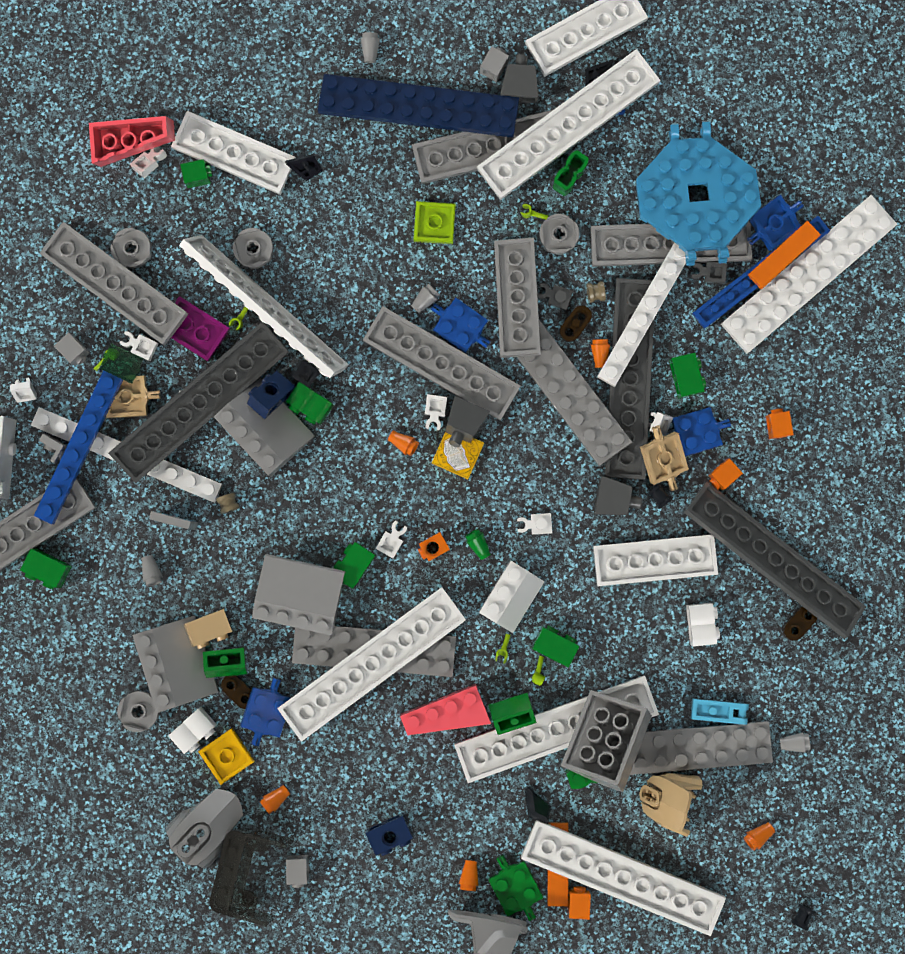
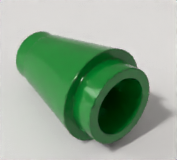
[465,529,491,560]

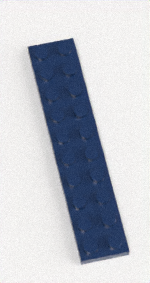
[318,74,519,138]

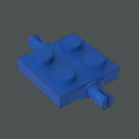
[747,195,804,251]
[431,297,491,353]
[672,407,731,457]
[240,678,291,746]

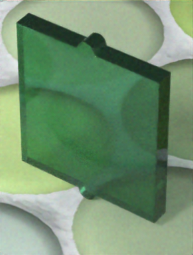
[99,343,143,384]

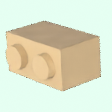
[184,609,232,649]

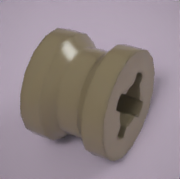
[586,281,606,303]
[216,493,240,514]

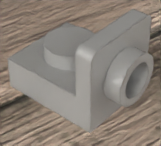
[39,434,67,464]

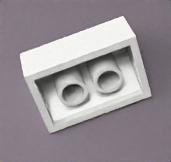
[479,561,544,633]

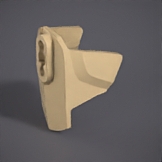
[639,773,703,837]

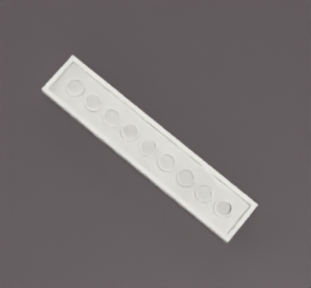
[477,49,661,200]
[721,195,897,354]
[179,235,349,378]
[277,587,466,742]
[454,676,659,783]
[521,820,726,936]

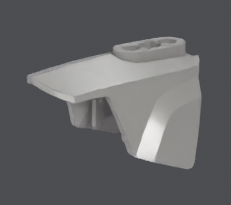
[166,789,243,868]
[448,909,528,954]

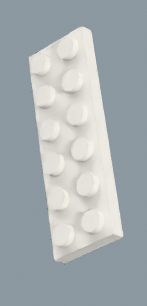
[525,0,648,77]
[171,111,296,195]
[593,535,718,586]

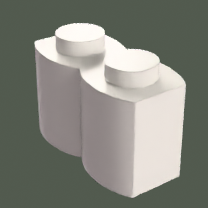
[686,603,720,646]
[168,707,217,754]

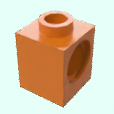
[765,408,794,439]
[708,458,743,490]
[418,532,450,561]
[567,886,591,920]

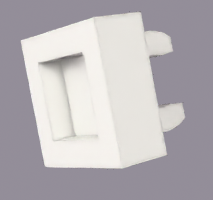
[10,378,37,403]
[648,412,673,436]

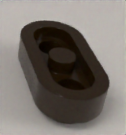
[559,305,592,342]
[782,606,817,641]
[221,675,252,709]

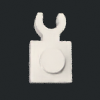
[130,147,167,178]
[120,331,158,361]
[425,394,447,431]
[517,513,552,535]
[376,521,407,559]

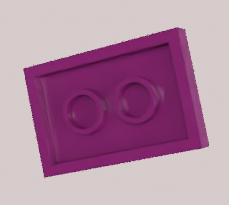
[171,296,230,362]

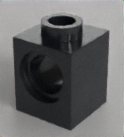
[290,359,319,388]

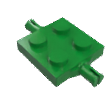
[488,855,544,921]

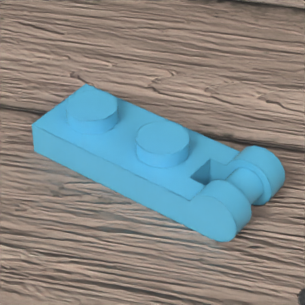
[691,698,749,725]

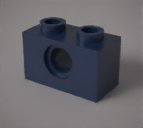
[247,371,295,419]
[365,812,414,856]

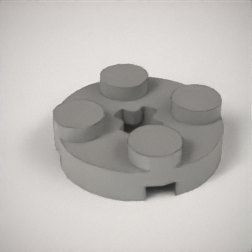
[539,214,579,255]
[111,228,152,269]
[233,228,274,269]
[117,691,159,732]

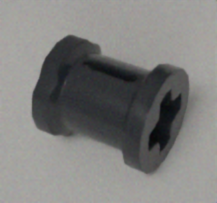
[646,483,673,509]
[791,903,816,931]

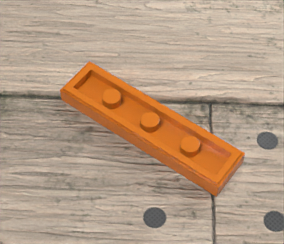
[748,220,821,290]
[547,822,568,906]

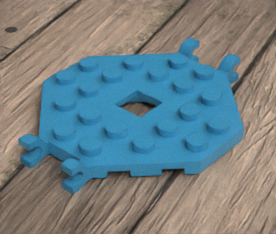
[636,122,761,266]

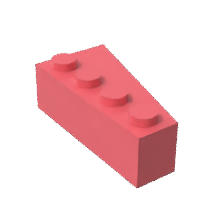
[89,116,175,167]
[400,684,491,735]

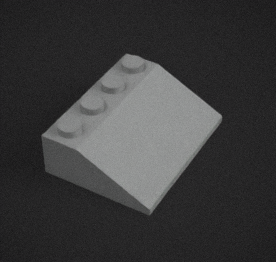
[214,378,315,477]
[252,554,345,635]
[132,615,219,713]
[561,690,652,792]

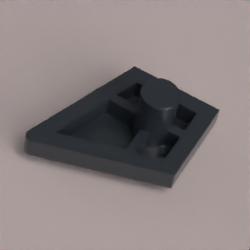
[585,59,613,86]
[285,154,322,181]
[525,787,551,824]

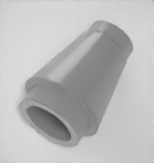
[360,32,380,63]
[411,284,440,314]
[141,555,163,586]
[780,732,810,753]

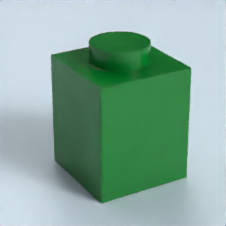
[180,159,213,189]

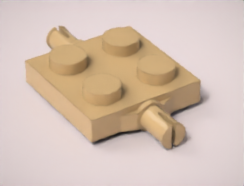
[106,375,161,419]
[640,425,689,491]

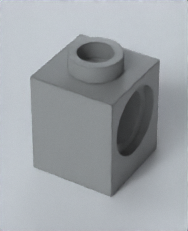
[480,46,509,82]
[54,332,90,366]
[286,855,309,888]

